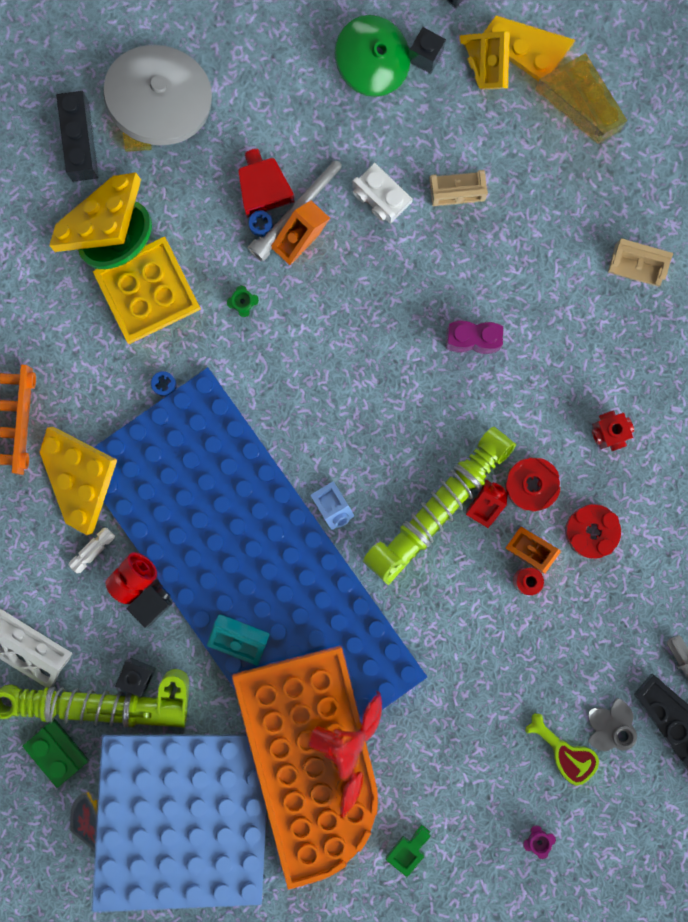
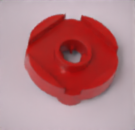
[505,458,561,512]
[565,504,621,559]

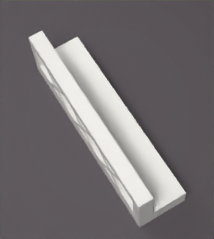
[0,609,72,687]

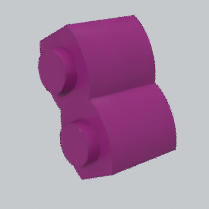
[445,321,504,354]

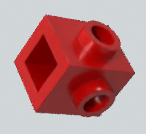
[592,410,634,452]

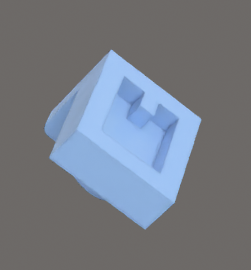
[310,481,354,530]

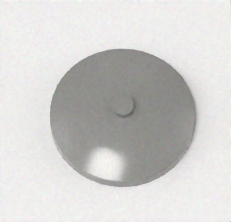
[104,45,212,145]

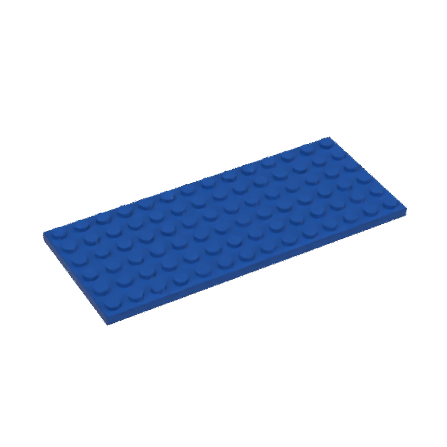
[94,367,427,723]

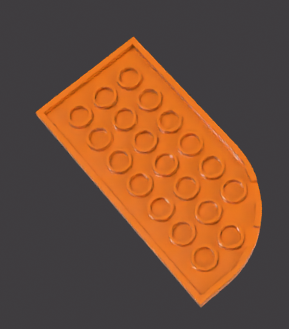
[232,645,378,890]

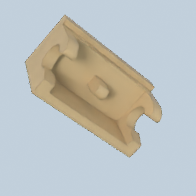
[429,170,488,206]
[608,238,673,287]

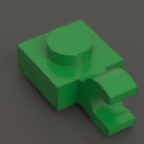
[386,824,431,877]

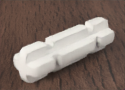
[68,528,115,573]

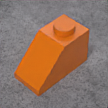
[271,200,330,265]

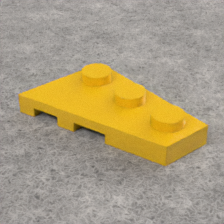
[483,16,575,85]

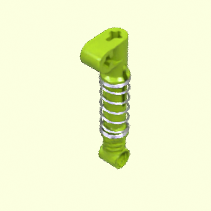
[363,426,516,586]
[0,669,189,728]

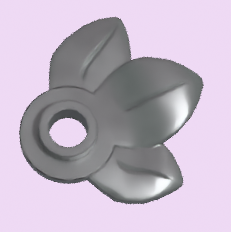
[588,698,637,751]

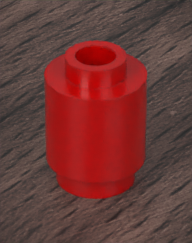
[513,567,544,596]

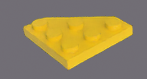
[49,172,141,252]
[40,427,117,535]

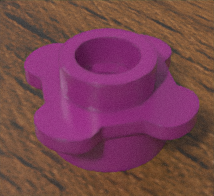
[523,825,556,859]

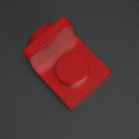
[466,479,507,528]

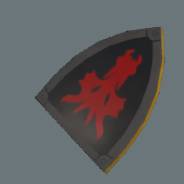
[70,791,98,851]

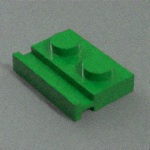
[22,719,90,788]

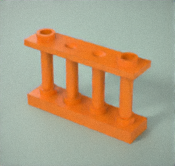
[0,364,36,475]

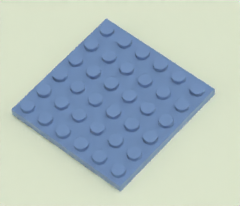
[91,734,267,912]

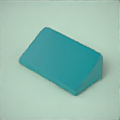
[207,615,270,666]

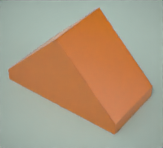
[505,527,561,574]

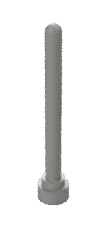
[247,161,341,262]

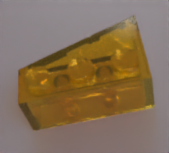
[535,53,627,144]

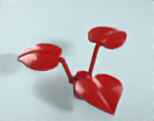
[309,691,382,819]

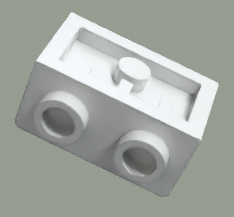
[352,163,413,224]

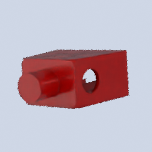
[238,149,295,218]

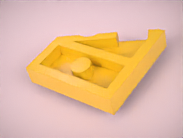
[459,31,510,90]

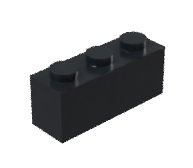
[56,90,99,182]

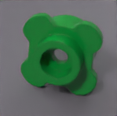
[227,285,259,317]

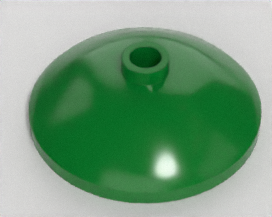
[335,15,410,97]
[78,201,152,269]

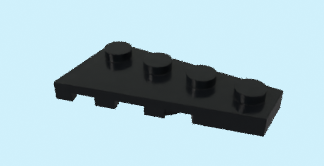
[634,674,688,771]

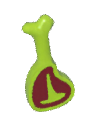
[525,713,599,786]

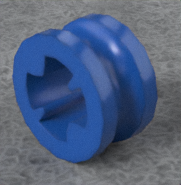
[248,211,273,237]
[151,371,177,397]

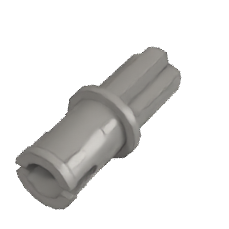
[667,635,688,679]

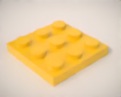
[92,236,201,344]

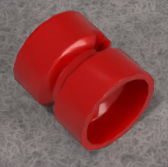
[105,552,157,604]

